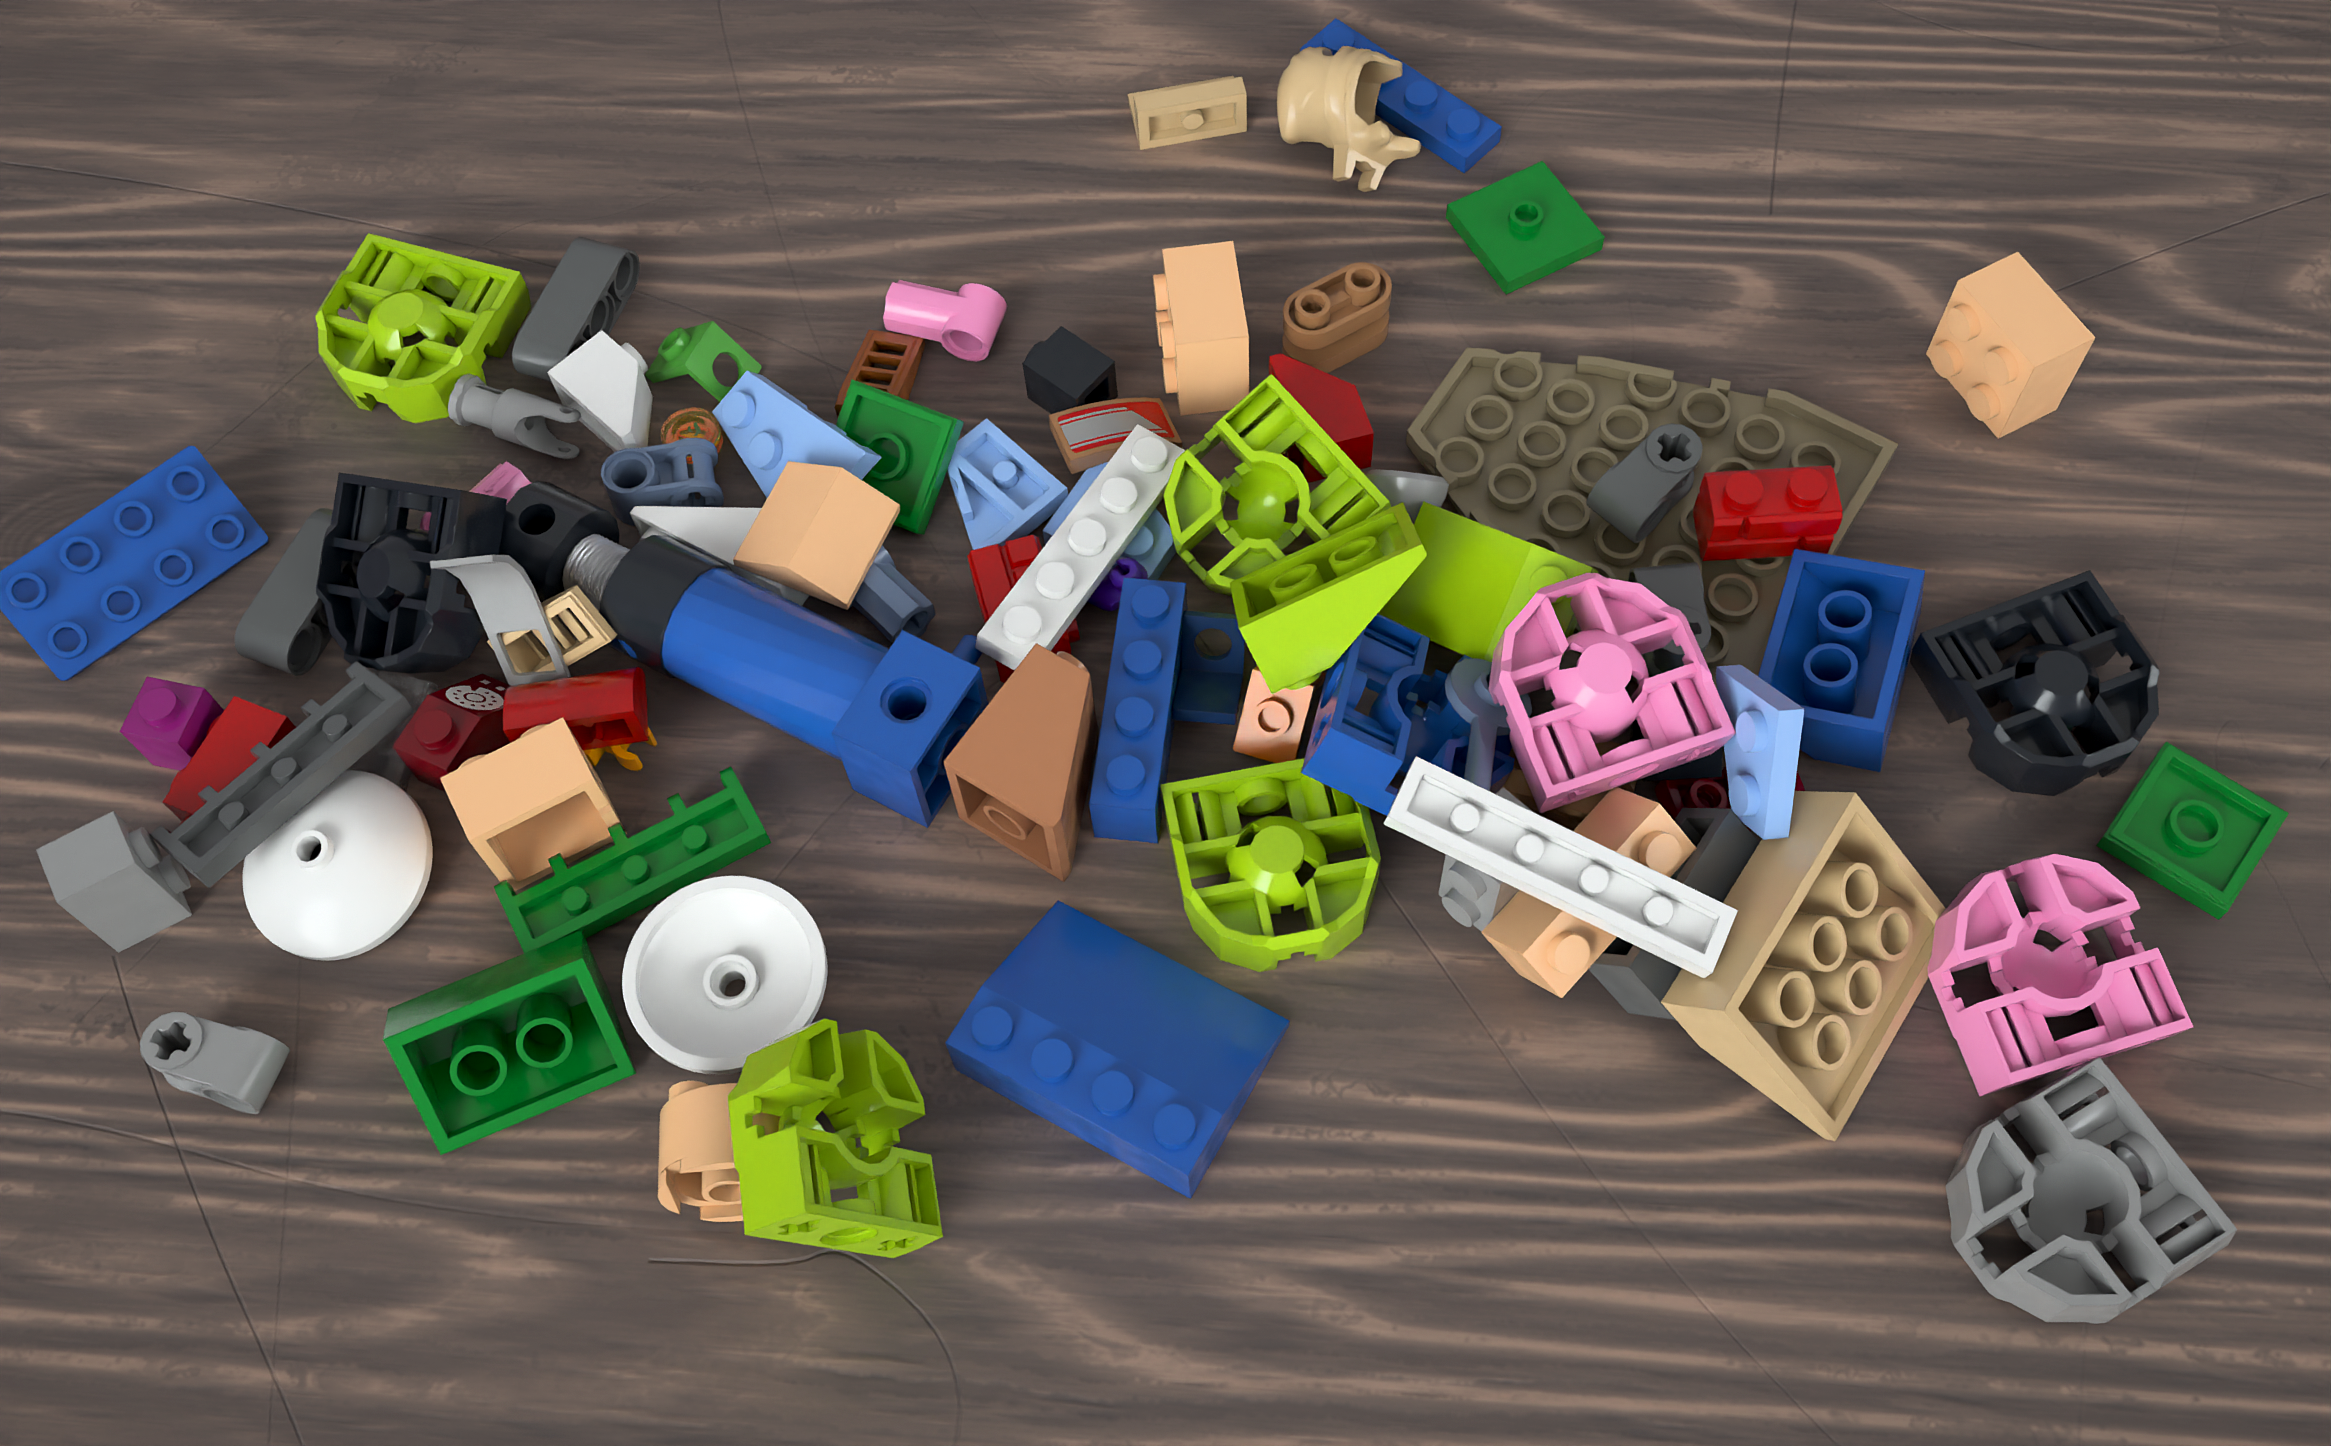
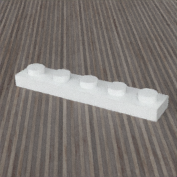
[975,424,1185,671]
[1383,756,1738,978]

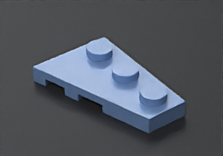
[712,371,882,498]

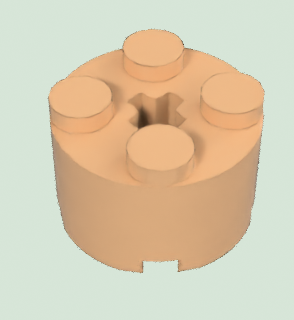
[658,1081,780,1222]

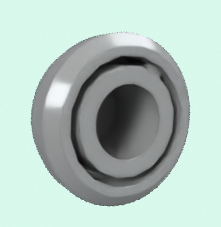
[1365,469,1449,525]

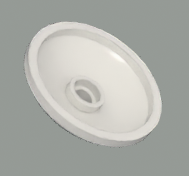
[243,770,433,961]
[622,876,828,1075]

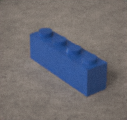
[1089,578,1188,843]

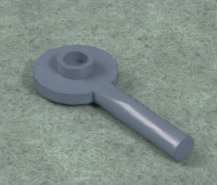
[1445,659,1532,791]

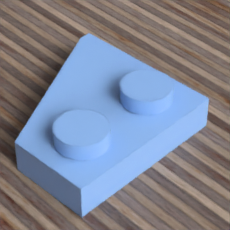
[947,418,1068,550]
[1716,665,1804,840]

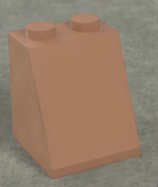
[943,643,1099,882]

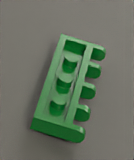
[494,766,771,953]

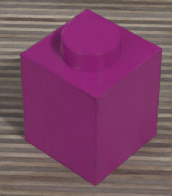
[120,676,224,771]

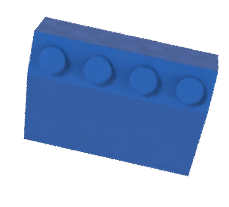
[945,900,1290,1199]

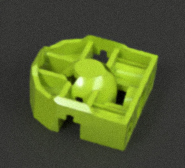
[315,233,531,423]
[1163,374,1391,597]
[1160,758,1381,972]
[728,1018,943,1258]

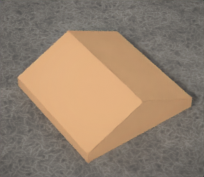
[733,461,900,610]

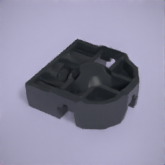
[316,472,507,674]
[1910,570,2159,796]

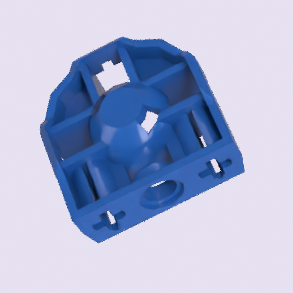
[1301,614,1515,816]

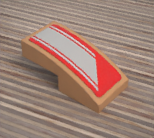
[1049,397,1182,474]

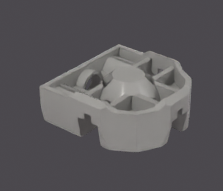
[1945,1057,2237,1324]

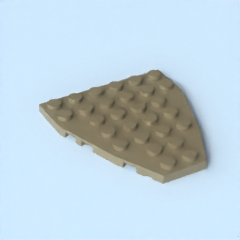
[1406,347,1899,689]

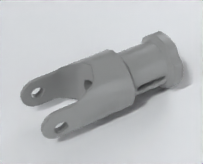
[448,374,581,459]

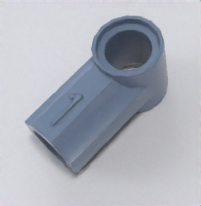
[849,545,936,643]

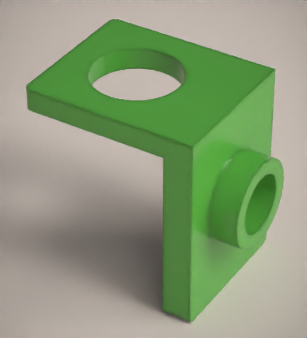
[645,321,762,402]

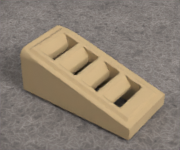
[487,585,617,673]

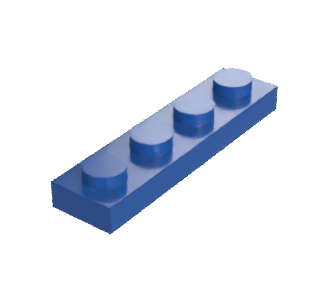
[1300,18,1502,174]

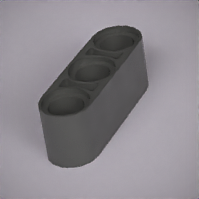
[512,237,640,382]
[235,508,364,676]

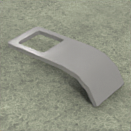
[430,555,571,686]

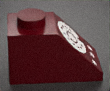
[392,673,511,792]

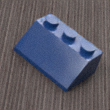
[1758,549,1925,772]

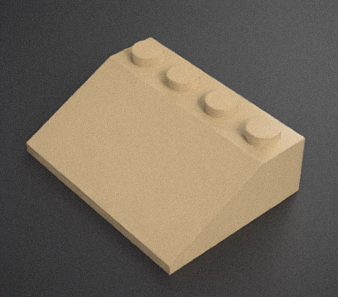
[1661,791,1946,1141]

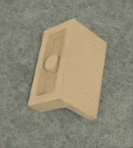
[1128,76,1247,150]

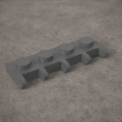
[150,661,414,888]

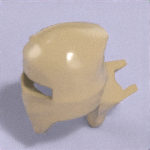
[1277,46,1421,192]

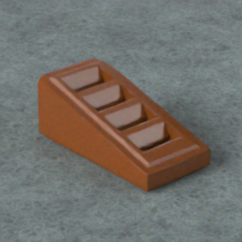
[834,329,926,418]

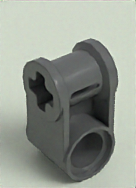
[1586,423,1703,543]
[1628,562,1711,677]

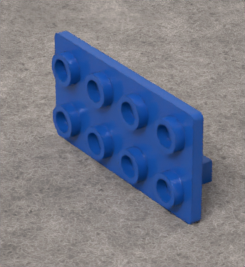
[0,446,269,681]

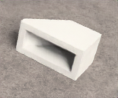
[547,330,653,452]

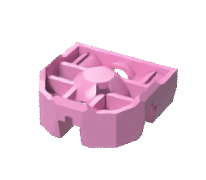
[1489,573,1736,813]
[1927,854,2193,1096]

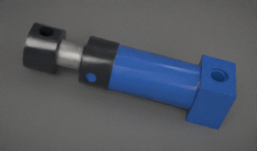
[499,481,988,828]

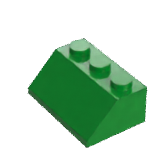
[383,930,636,1155]

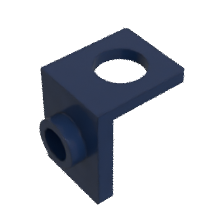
[1172,611,1245,725]

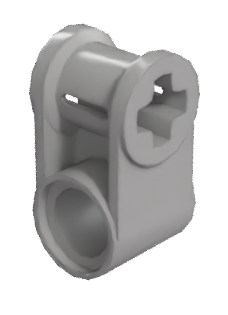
[140,1012,290,1114]

